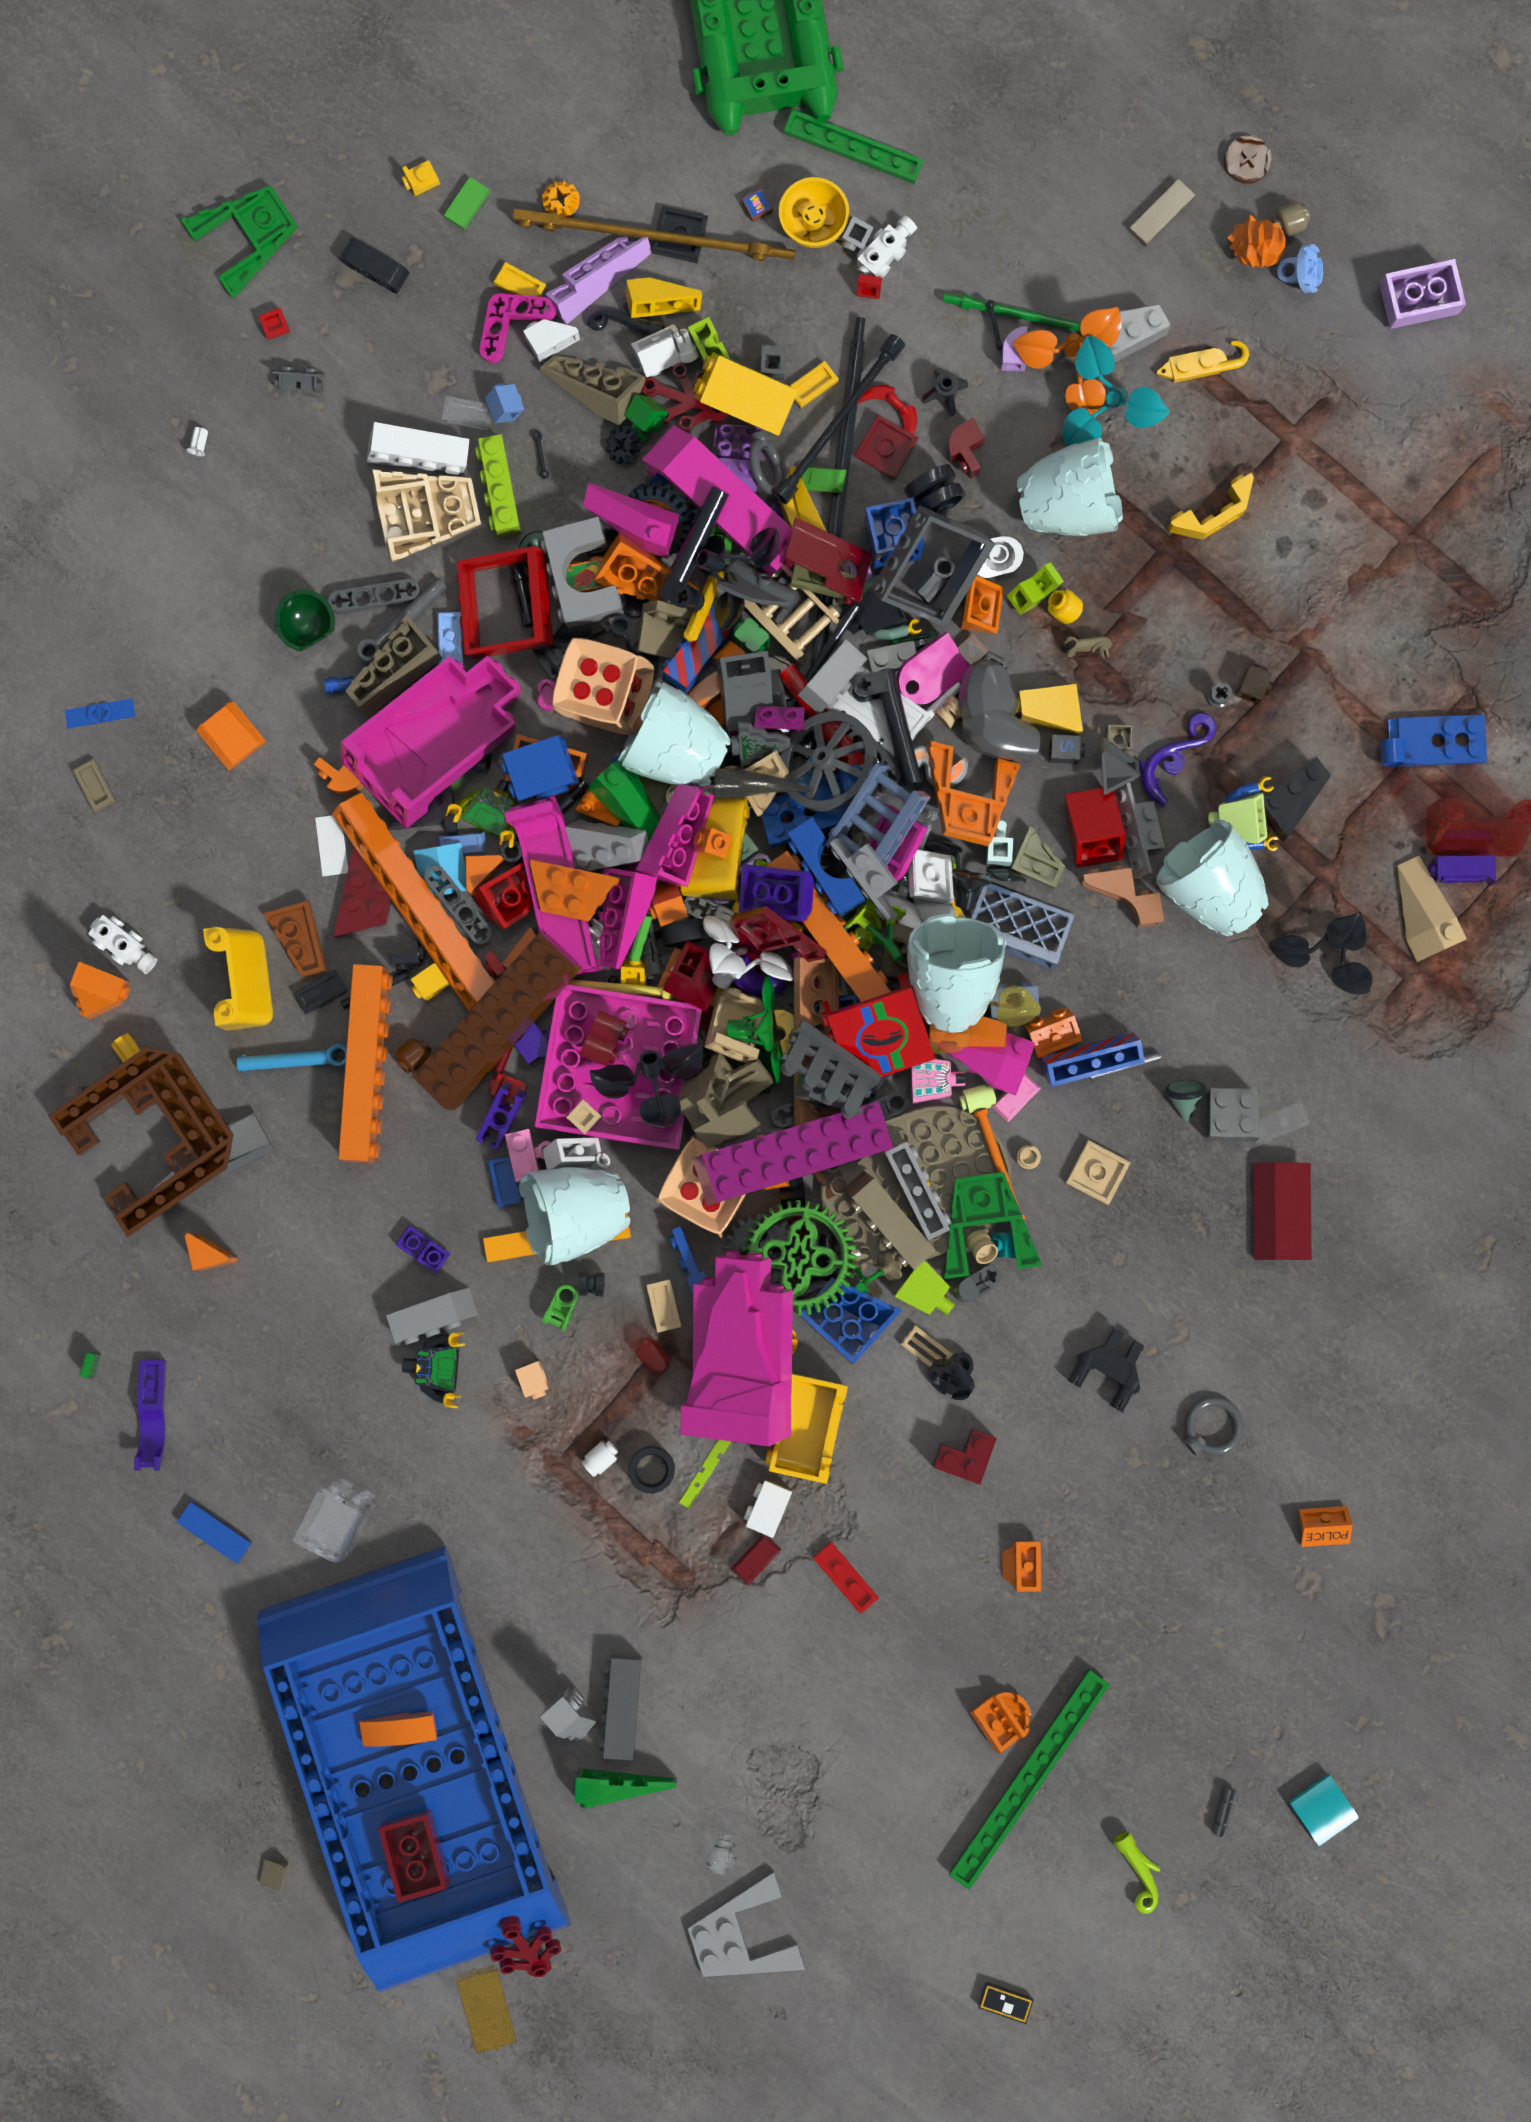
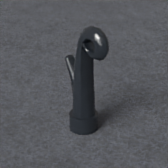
[587,303,665,336]

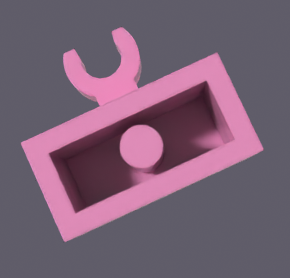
[505,1129,551,1183]

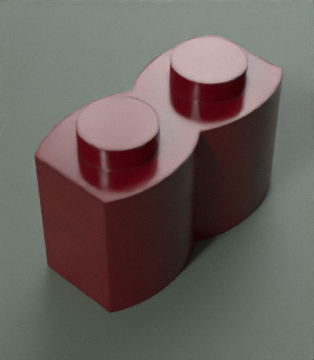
[579,1010,629,1067]

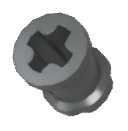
[1207,683,1232,708]

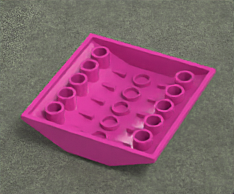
[535,984,702,1150]

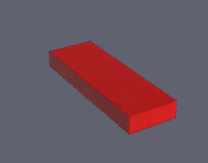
[813,1541,879,1614]

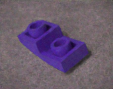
[395,1224,450,1274]

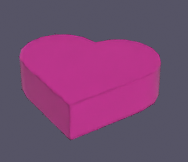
[537,679,555,711]

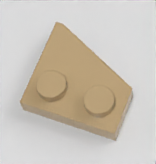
[734,751,789,816]

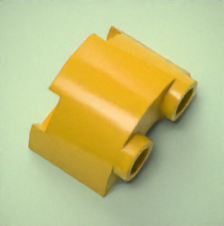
[774,1010,794,1054]

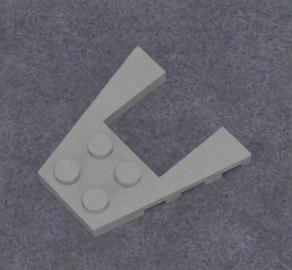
[688,1871,805,1977]

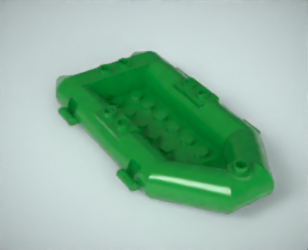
[689,0,844,136]

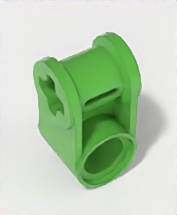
[542,1284,579,1333]

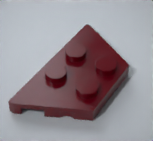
[334,846,392,937]

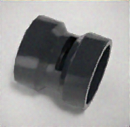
[579,1272,605,1297]

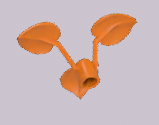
[1013,306,1121,415]

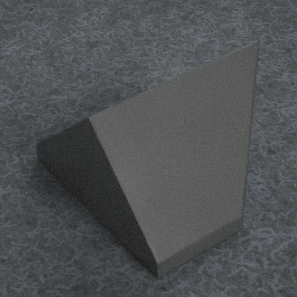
[1100,736,1140,795]

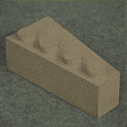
[346,614,442,718]

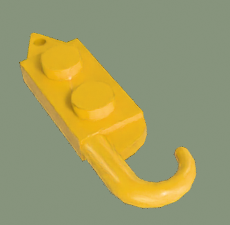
[1156,341,1249,383]

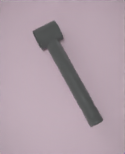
[357,578,447,666]

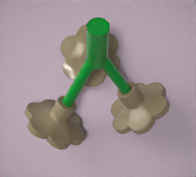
[840,1248,902,1299]

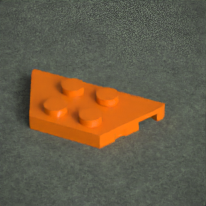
[530,860,620,922]

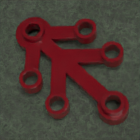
[641,363,728,432]
[490,1916,561,1977]

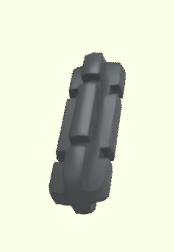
[1212,1787,1237,1837]

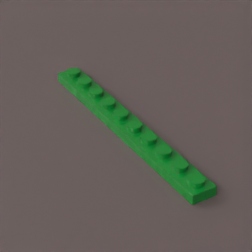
[949,1669,1110,1890]

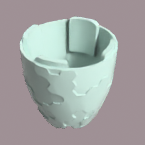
[1017,438,1123,536]
[618,682,732,788]
[1156,820,1269,937]
[907,914,1006,1033]
[519,1167,630,1265]

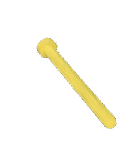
[569,979,673,1001]

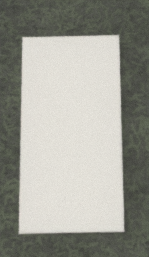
[315,815,348,876]

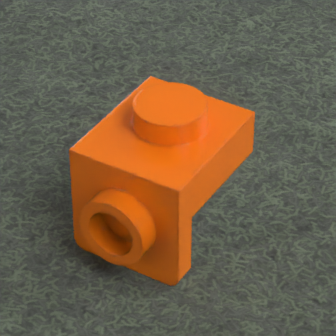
[693,828,732,858]

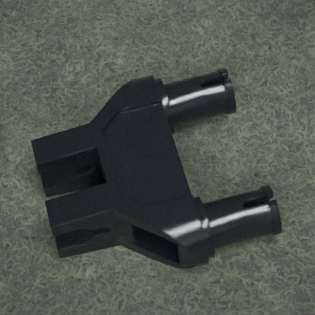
[1067,1329,1145,1413]

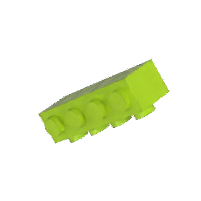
[475,434,522,538]

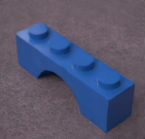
[788,817,867,918]

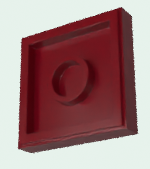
[854,414,919,480]

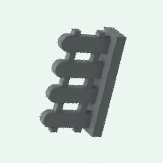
[779,1020,882,1119]

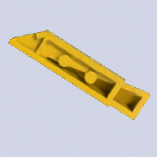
[778,466,841,564]

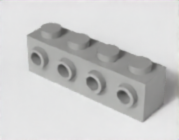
[884,1142,951,1241]

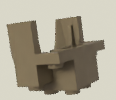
[678,1053,773,1149]

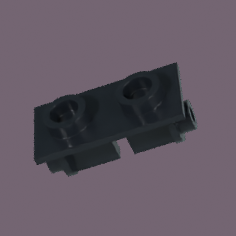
[531,632,564,680]

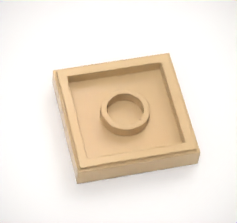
[1065,1140,1131,1206]

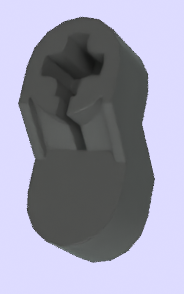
[953,1265,1001,1302]

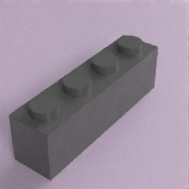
[599,1655,642,1761]

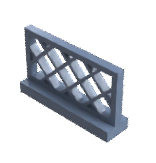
[971,884,1075,971]

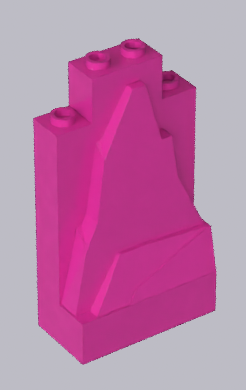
[341,656,521,829]
[680,1250,793,1446]

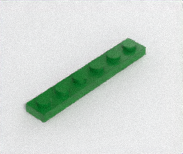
[784,109,924,185]

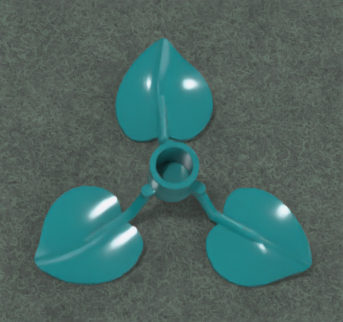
[1063,335,1170,447]

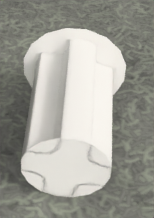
[187,427,208,456]

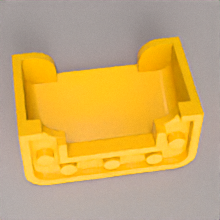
[677,797,751,900]
[203,927,273,1031]

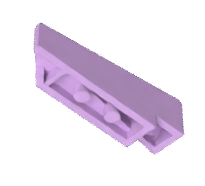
[545,237,652,325]

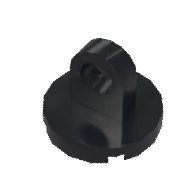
[928,1352,975,1400]

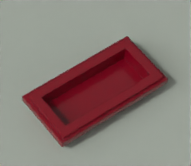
[731,1534,782,1586]

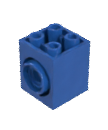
[864,497,924,569]
[501,735,579,801]

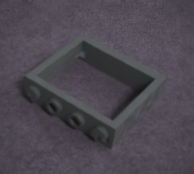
[871,505,995,627]

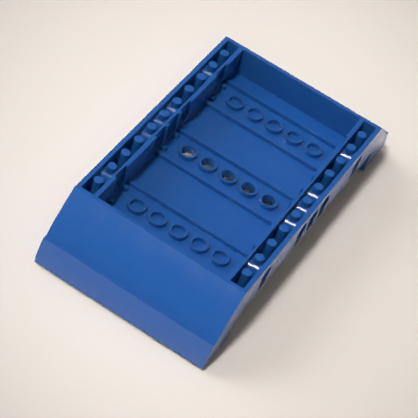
[257,1545,571,1992]

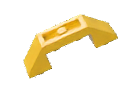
[1167,473,1254,540]

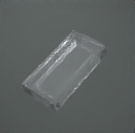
[441,396,492,430]

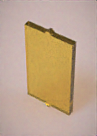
[458,1969,517,2054]

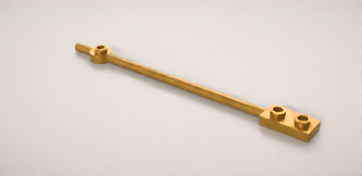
[513,209,796,261]

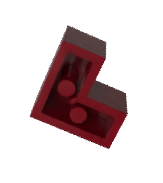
[932,1428,997,1485]

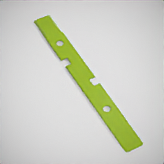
[679,1440,731,1509]

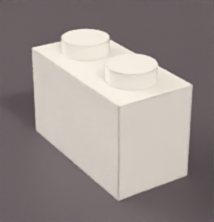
[743,1479,792,1538]

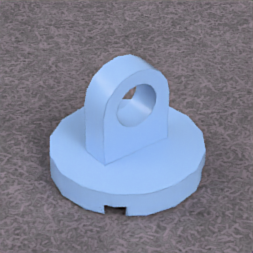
[1277,244,1323,293]

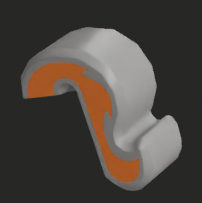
[914,746,968,790]

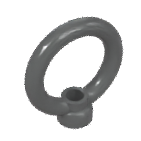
[749,430,783,494]
[1183,1396,1244,1456]

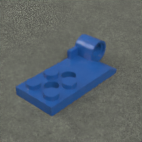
[1380,715,1487,767]
[762,765,863,849]

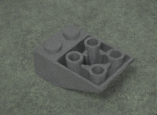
[715,651,773,732]

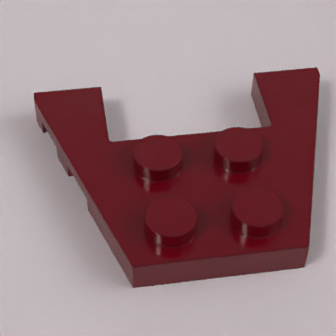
[729,906,827,973]

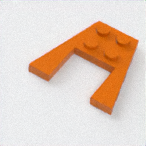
[928,741,1020,846]

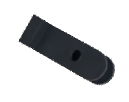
[384,785,458,835]

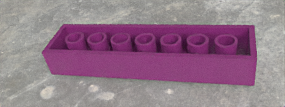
[692,1101,893,1206]

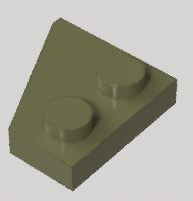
[1011,827,1065,889]

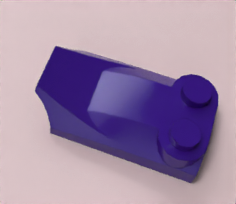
[738,864,814,921]

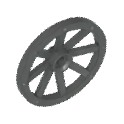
[781,712,877,811]

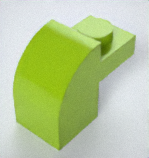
[1007,562,1064,615]

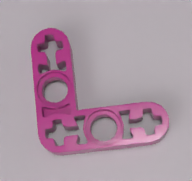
[480,293,556,364]

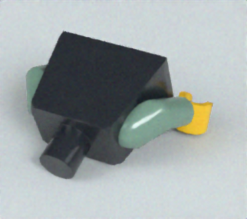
[848,575,922,640]

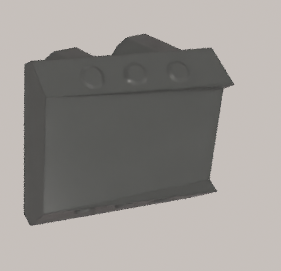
[225,1107,274,1172]

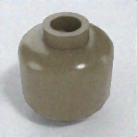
[1273,201,1310,237]

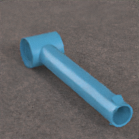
[237,1044,347,1073]

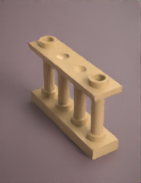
[744,564,840,665]

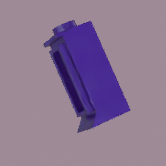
[1428,855,1496,886]

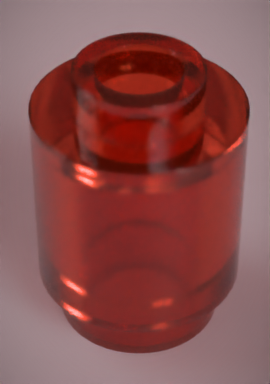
[635,1338,670,1374]

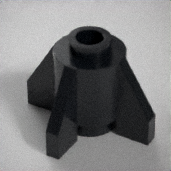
[922,368,968,416]

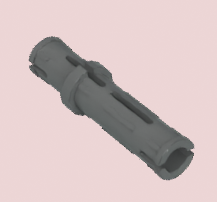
[641,909,663,979]

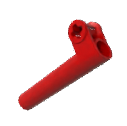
[779,664,865,777]

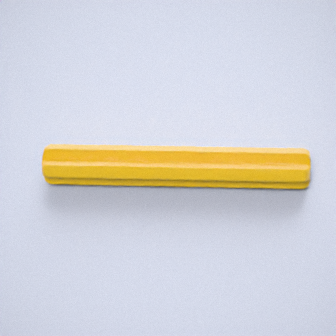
[684,570,725,642]

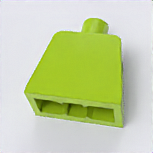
[894,1261,955,1315]

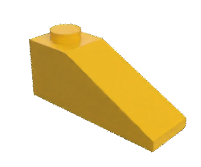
[625,277,702,318]

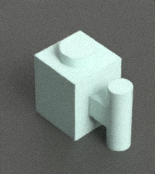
[986,821,1013,867]

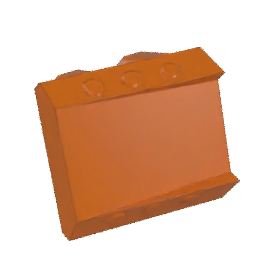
[196,701,266,770]

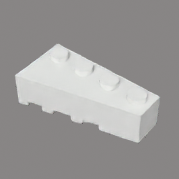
[366,422,469,475]

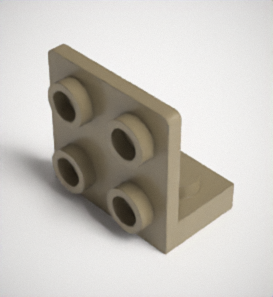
[637,600,693,659]

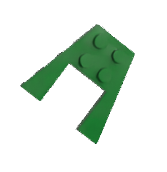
[181,186,298,299]
[945,1172,1042,1279]

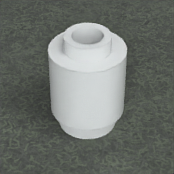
[582,1441,618,1477]

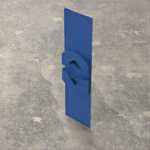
[65,698,136,729]

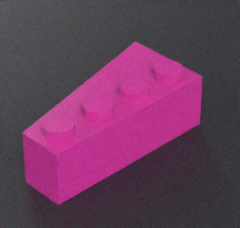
[636,784,715,887]

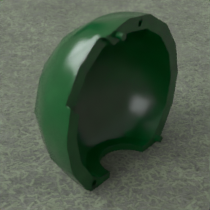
[274,589,335,651]

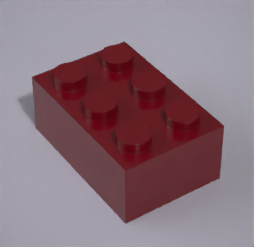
[378,1808,451,1903]

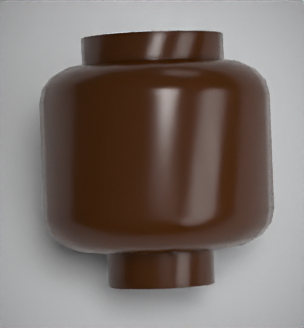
[395,1038,431,1074]

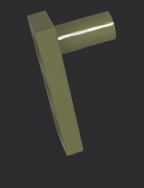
[790,564,863,606]

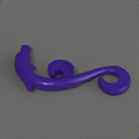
[1139,713,1216,807]

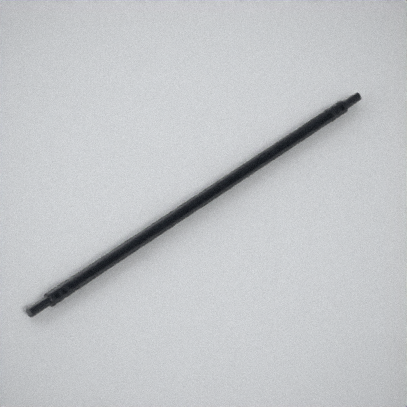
[802,317,866,759]

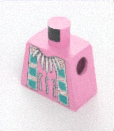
[911,1059,965,1104]

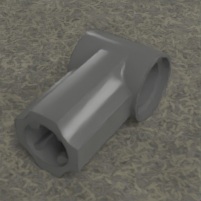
[913,556,955,604]

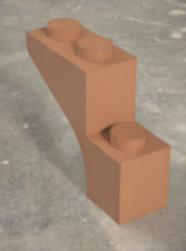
[1081,865,1164,928]

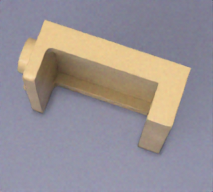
[704,988,764,1064]

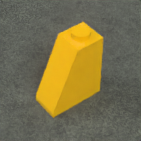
[1016,684,1083,736]

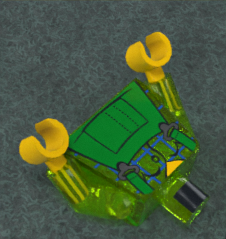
[445,779,517,848]

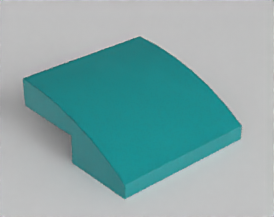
[1288,1773,1359,1846]

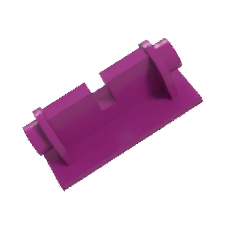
[754,706,805,732]

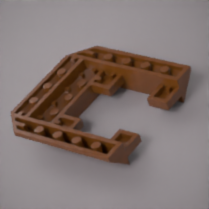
[48,1047,234,1237]

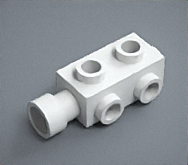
[857,215,917,277]
[88,915,157,974]

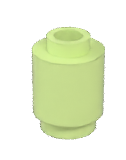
[959,1084,996,1114]

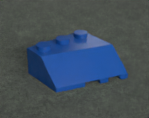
[799,1278,902,1364]

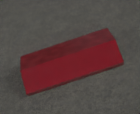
[1253,1162,1312,1260]

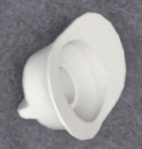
[977,536,1023,578]

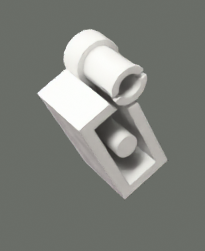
[631,324,699,377]
[543,1138,610,1170]

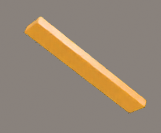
[483,1213,631,1262]

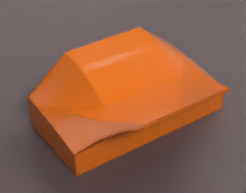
[1002,1541,1041,1592]

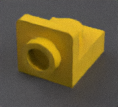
[401,160,440,196]
[621,957,647,986]

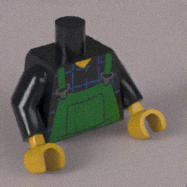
[402,1332,465,1409]

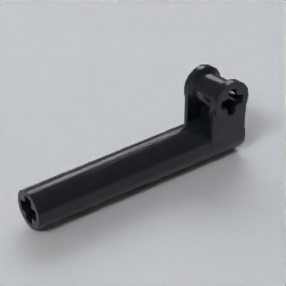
[657,486,730,612]
[852,668,922,788]

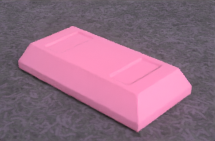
[991,1073,1041,1123]

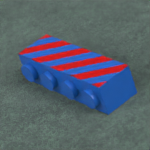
[661,603,742,694]
[1041,1032,1145,1087]

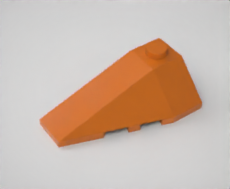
[594,533,701,605]
[70,962,130,1019]

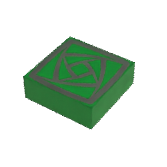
[79,1352,101,1379]

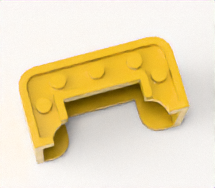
[765,1373,848,1484]

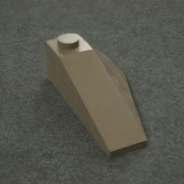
[540,355,645,425]

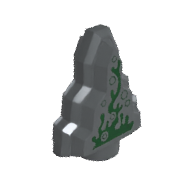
[731,721,790,768]

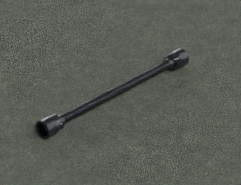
[772,334,905,504]

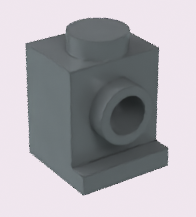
[760,345,785,381]

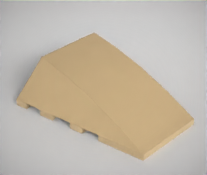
[372,469,481,562]

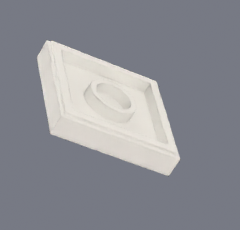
[908,849,954,904]

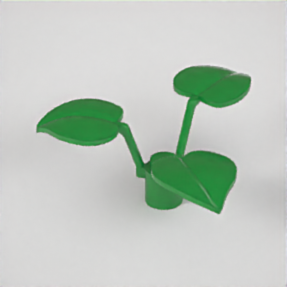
[727,972,783,1083]

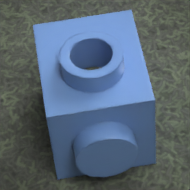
[485,383,525,423]

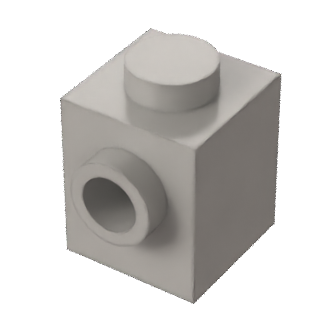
[838,216,874,252]

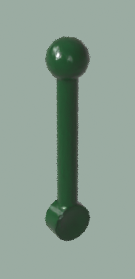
[890,630,939,645]

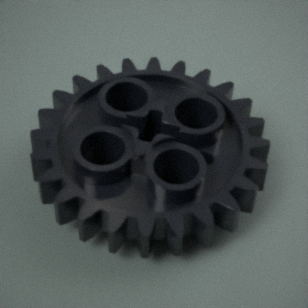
[723,1213,801,1284]

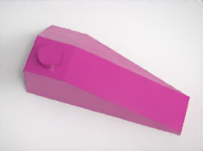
[583,483,680,559]
[600,867,657,969]
[932,1033,1035,1096]

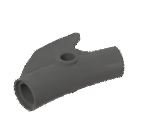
[716,560,799,611]

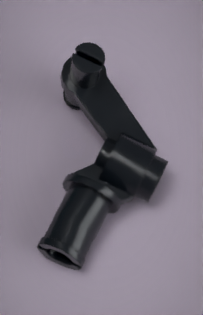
[795,1234,840,1297]

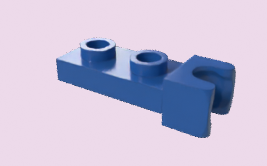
[669,1226,707,1294]

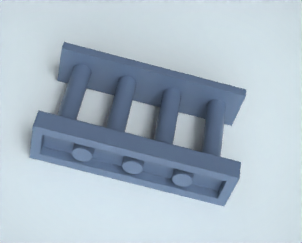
[825,763,930,866]

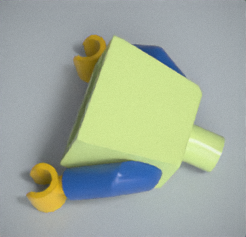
[1208,776,1279,851]

